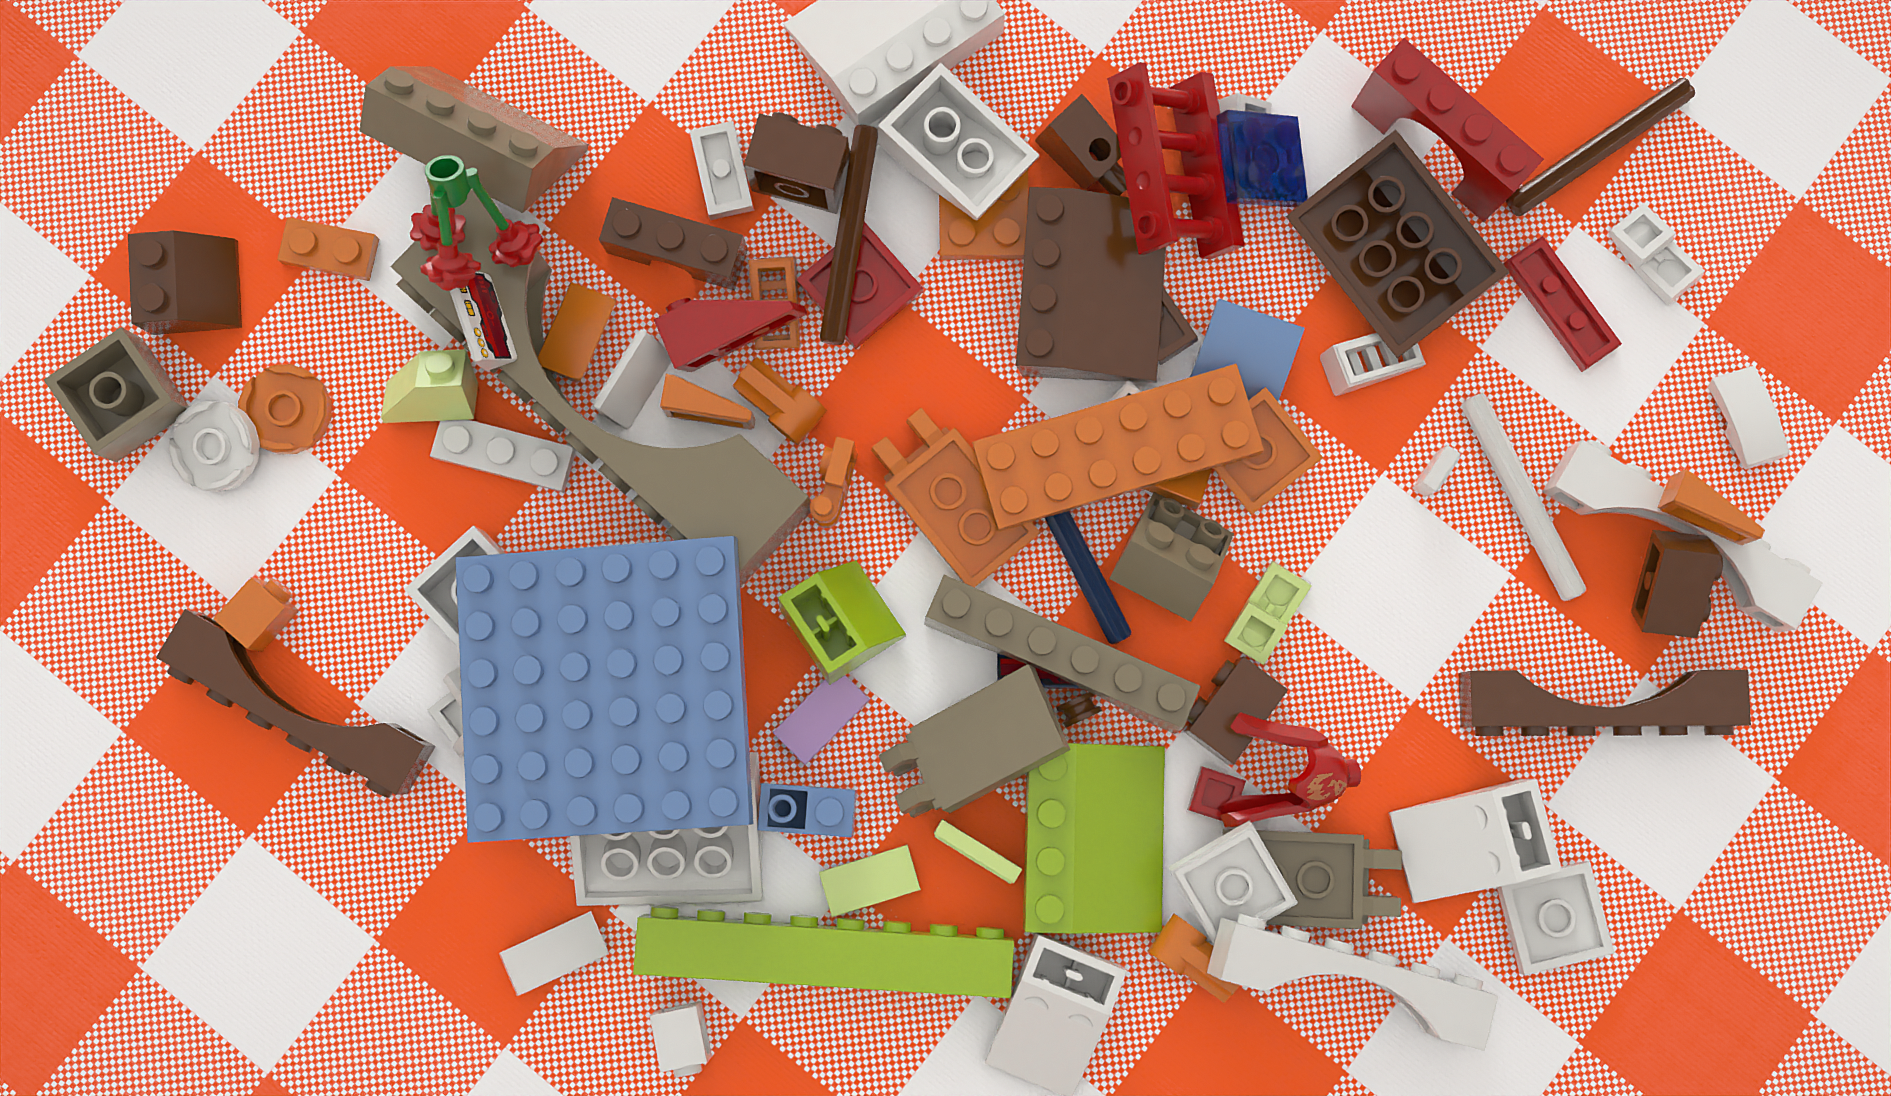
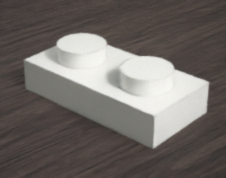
[689,121,754,220]

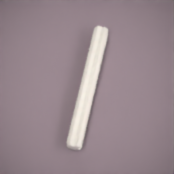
[1461,393,1586,601]

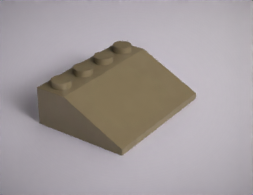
[359,66,589,213]

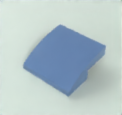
[1190,299,1305,401]

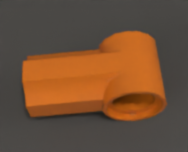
[732,357,827,445]
[1147,913,1240,1003]

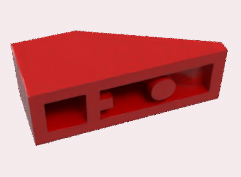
[653,298,808,373]

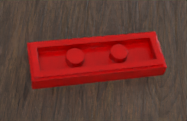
[1503,236,1622,372]

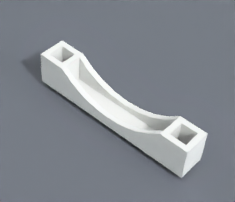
[1542,439,1823,633]
[1207,913,1499,1051]

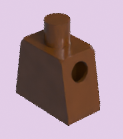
[1035,94,1127,196]

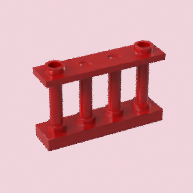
[1107,62,1245,259]

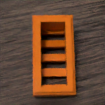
[748,256,801,350]
[660,373,756,430]
[1657,469,1765,545]

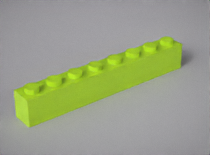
[633,906,1014,998]

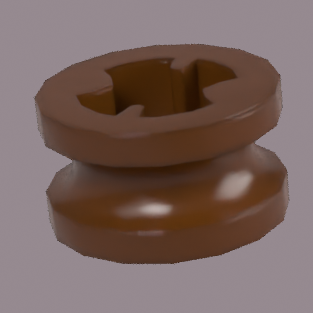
[1056,692,1102,728]

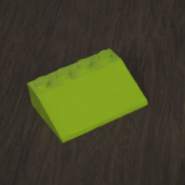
[1023,743,1165,934]

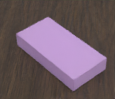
[772,675,870,765]

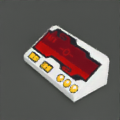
[450,272,517,371]

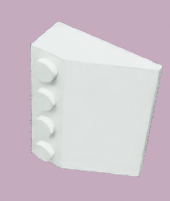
[783,0,1005,126]
[570,752,763,906]

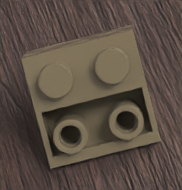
[1109,492,1234,622]

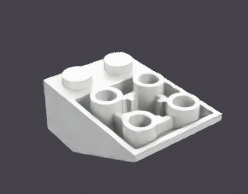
[1388,779,1562,903]
[985,933,1127,1096]

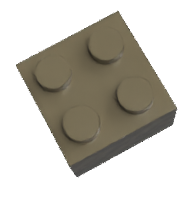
[44,327,189,462]

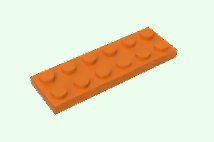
[972,363,1264,531]

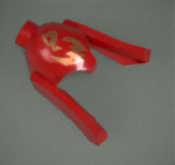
[1220,712,1361,827]

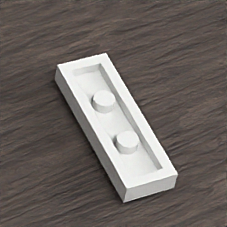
[430,420,576,493]

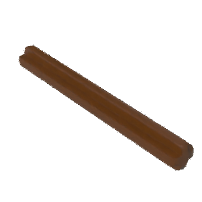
[1506,77,1696,216]
[820,124,878,345]

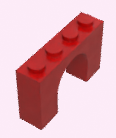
[1351,38,1544,222]

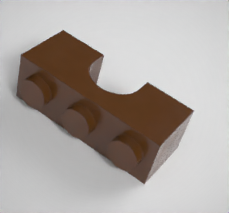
[599,197,748,291]

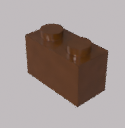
[1631,530,1723,638]
[1183,656,1288,765]

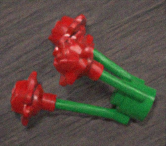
[409,155,543,291]

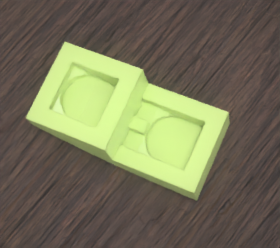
[1224,560,1312,665]

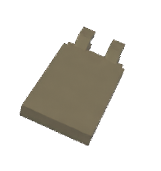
[879,664,1071,818]
[1222,829,1402,929]

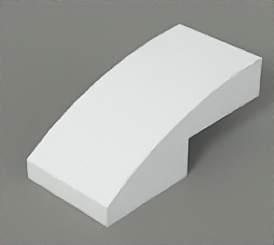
[1609,203,1705,305]
[1708,365,1790,470]
[499,911,609,996]

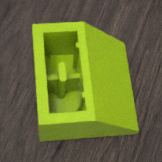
[778,560,906,685]

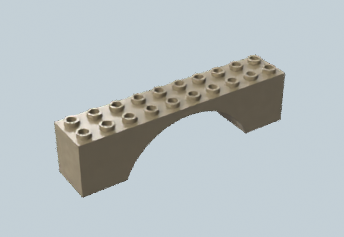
[390,189,811,588]

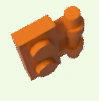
[810,436,858,528]

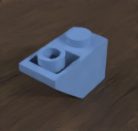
[757,783,857,837]

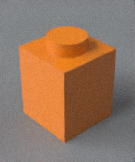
[213,577,299,652]

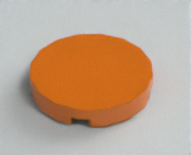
[238,364,332,455]

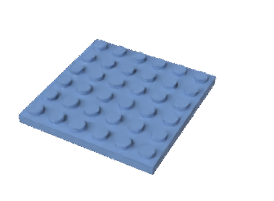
[455,536,754,843]

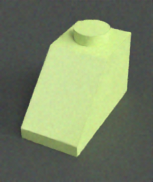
[381,349,478,423]

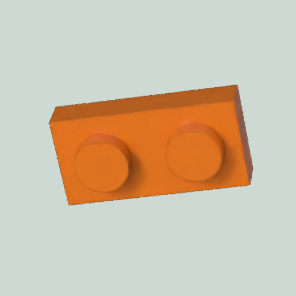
[277,217,380,281]

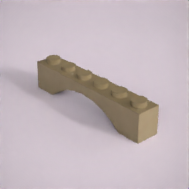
[924,574,1201,734]

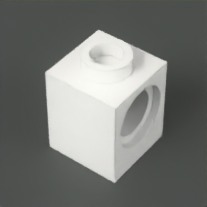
[650,1001,712,1077]

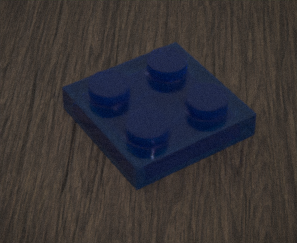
[1217,110,1308,208]

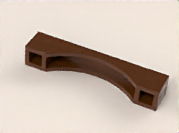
[156,609,436,798]
[1458,670,1751,736]

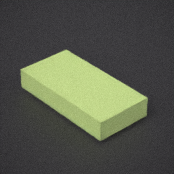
[934,819,1022,884]
[819,844,921,917]

